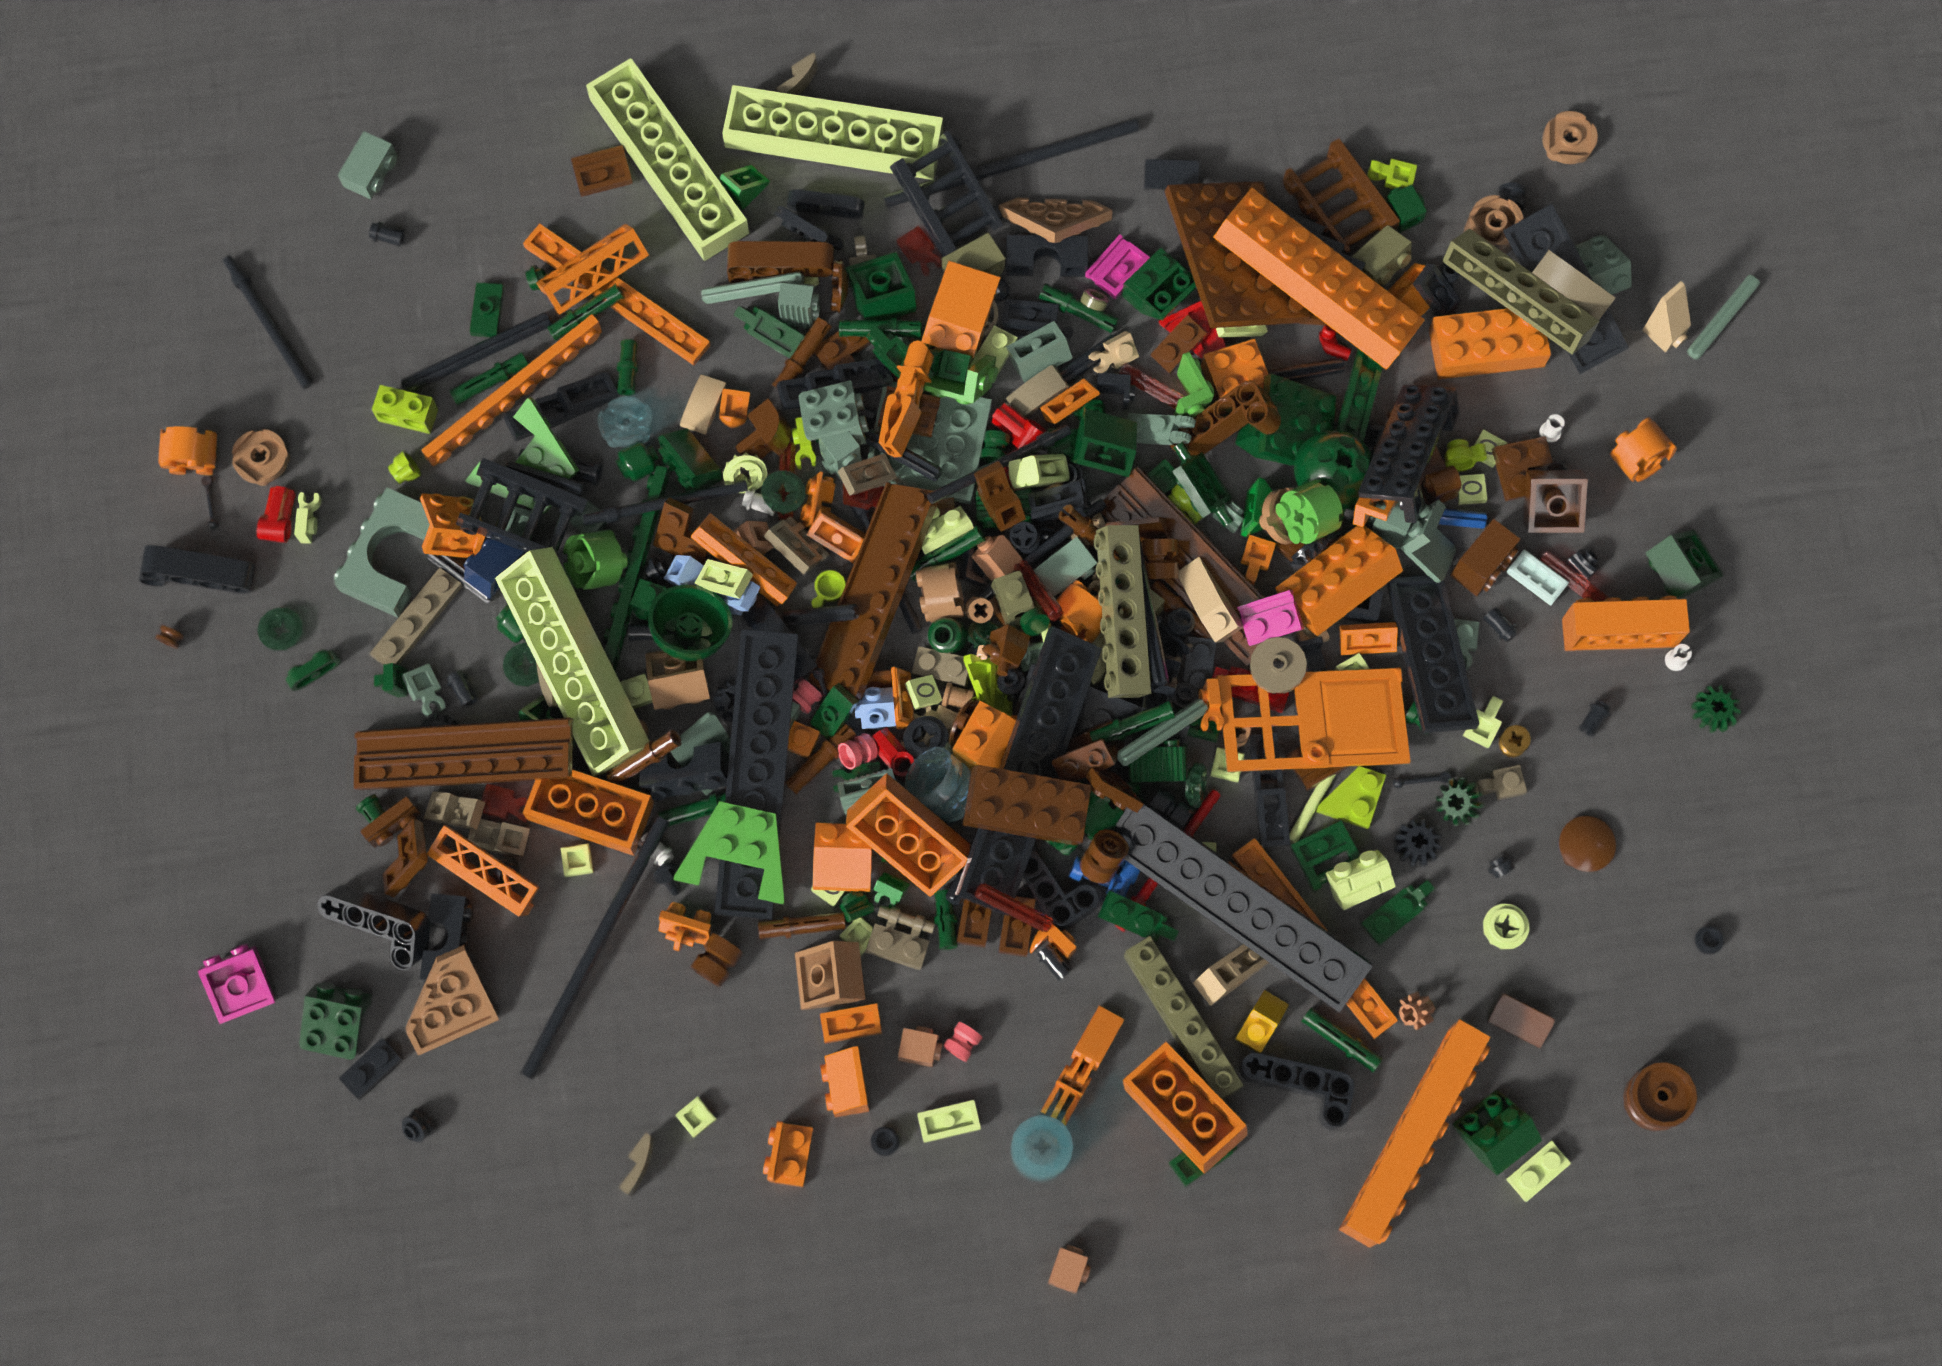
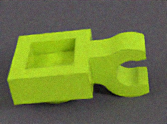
[1367,159,1417,189]
[791,417,816,469]

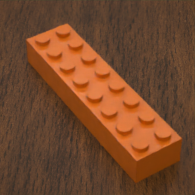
[1213,188,1425,370]
[1339,1019,1491,1248]

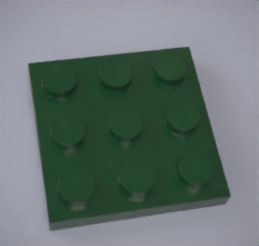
[1258,374,1336,465]

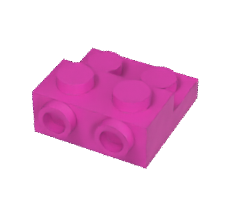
[198,943,276,1024]

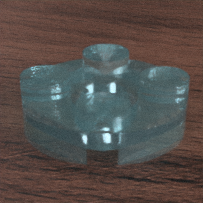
[598,397,654,448]

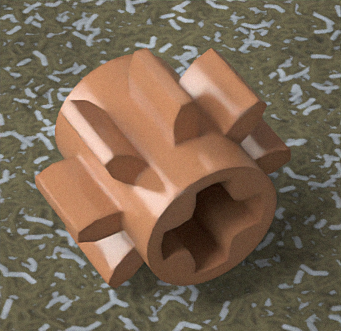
[1398,991,1436,1030]

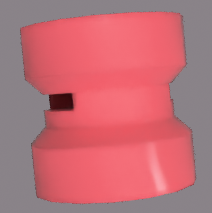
[838,733,878,769]
[943,1022,983,1062]

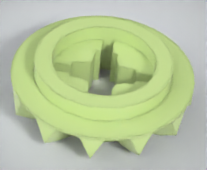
[723,452,767,493]
[1483,904,1529,949]

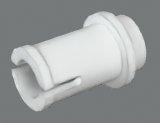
[1539,414,1565,443]
[742,489,779,516]
[1665,644,1692,671]
[638,832,674,866]

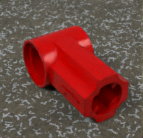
[991,403,1046,455]
[257,486,296,543]
[872,727,919,782]

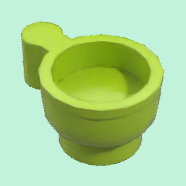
[1444,439,1487,472]
[388,450,422,484]
[1168,484,1202,524]
[812,570,846,608]

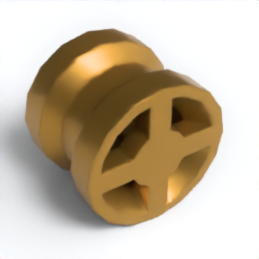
[1498,725,1531,758]

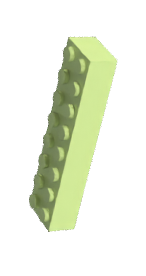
[586,58,749,261]
[723,85,943,180]
[495,547,649,776]

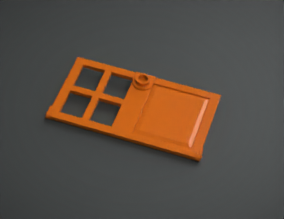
[1216,667,1411,772]

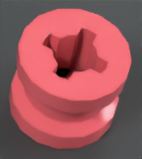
[793,679,823,714]

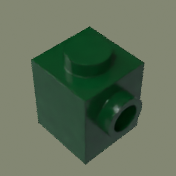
[1386,185,1427,233]
[630,579,667,621]

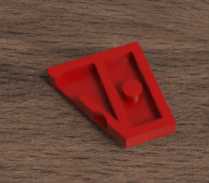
[1159,301,1228,359]

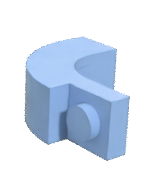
[664,555,760,616]

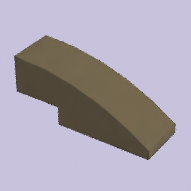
[1532,250,1615,320]

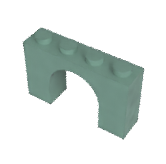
[334,487,430,618]

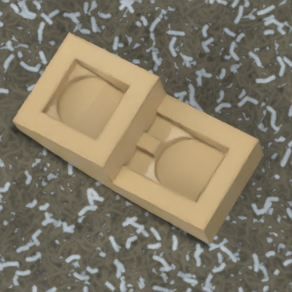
[680,375,726,435]

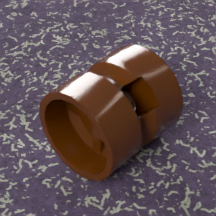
[1142,539,1179,579]
[1080,829,1129,884]
[690,933,743,987]

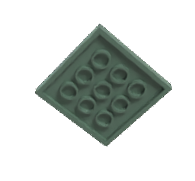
[868,382,992,505]

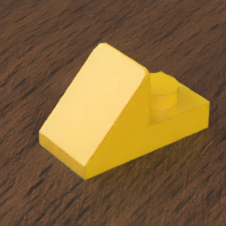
[1235,990,1289,1054]

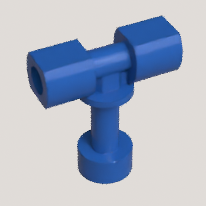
[1068,856,1140,899]

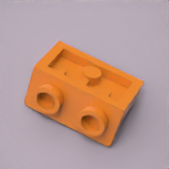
[763,1121,813,1187]

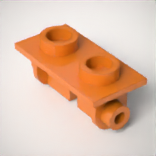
[800,471,836,528]

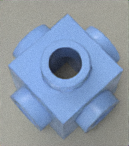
[855,687,896,729]

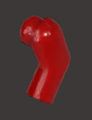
[1319,325,1352,361]

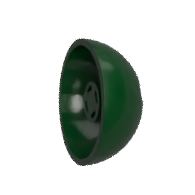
[1294,430,1373,510]
[648,585,732,661]

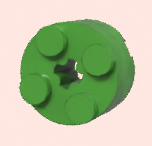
[1275,479,1343,544]
[563,530,628,590]

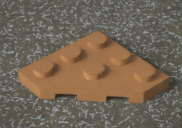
[999,198,1112,243]
[405,945,499,1056]

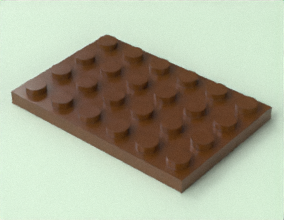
[1164,181,1311,328]

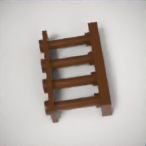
[1283,138,1400,256]

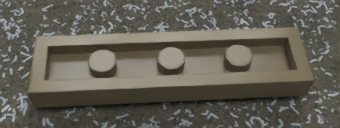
[369,567,463,665]

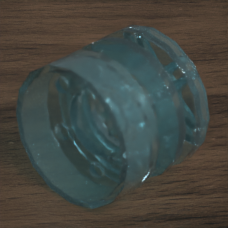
[904,747,972,823]
[1010,1115,1073,1183]

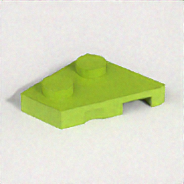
[964,654,1013,717]
[1316,766,1386,830]

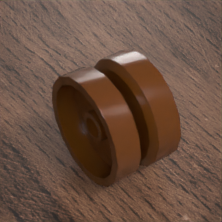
[1623,1062,1697,1132]

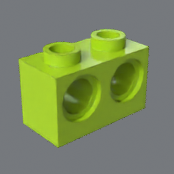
[372,385,438,434]

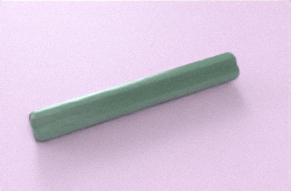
[702,272,805,304]
[1687,275,1760,360]
[1116,699,1208,766]

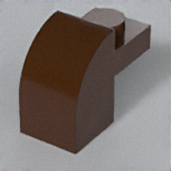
[735,398,791,460]
[974,461,1026,532]

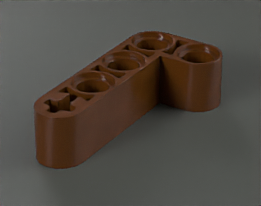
[727,241,834,284]
[1170,381,1281,455]
[1387,411,1462,505]

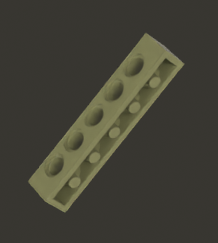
[1442,228,1600,355]
[1094,525,1151,698]
[1124,936,1244,1100]

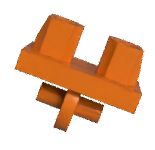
[659,902,711,951]

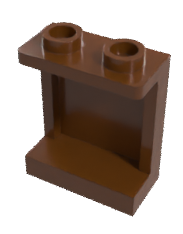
[1052,719,1125,782]

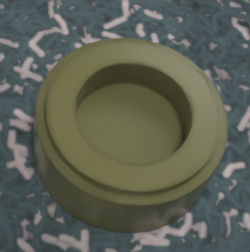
[1080,289,1109,311]

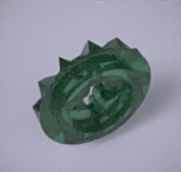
[761,471,806,515]
[257,607,303,651]
[967,621,1001,649]
[503,643,540,687]
[1185,762,1207,808]

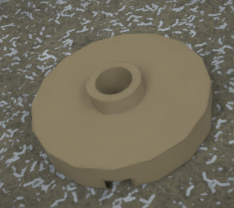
[1250,637,1307,694]

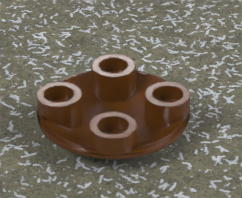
[831,259,848,314]
[949,697,984,749]
[1559,816,1616,872]

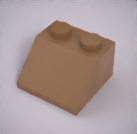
[645,651,710,710]
[795,941,865,1010]

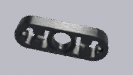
[787,189,865,219]

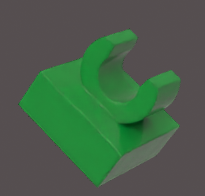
[873,872,910,908]

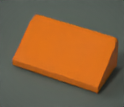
[1040,378,1100,424]
[806,507,866,563]
[891,667,914,730]

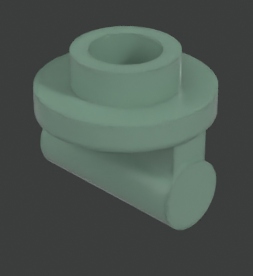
[1212,501,1244,533]

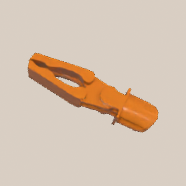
[879,340,934,457]
[1040,1005,1125,1126]

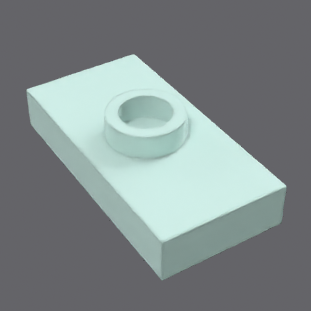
[1506,549,1569,606]

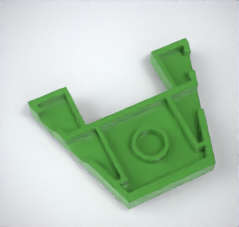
[465,397,579,514]
[674,801,785,904]

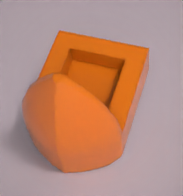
[719,389,750,429]
[1029,921,1077,960]

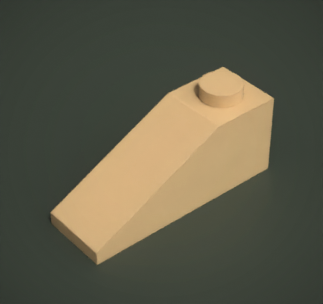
[1642,281,1691,353]
[1179,557,1243,642]
[1193,944,1269,1006]

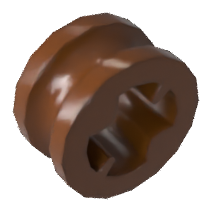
[155,625,184,649]

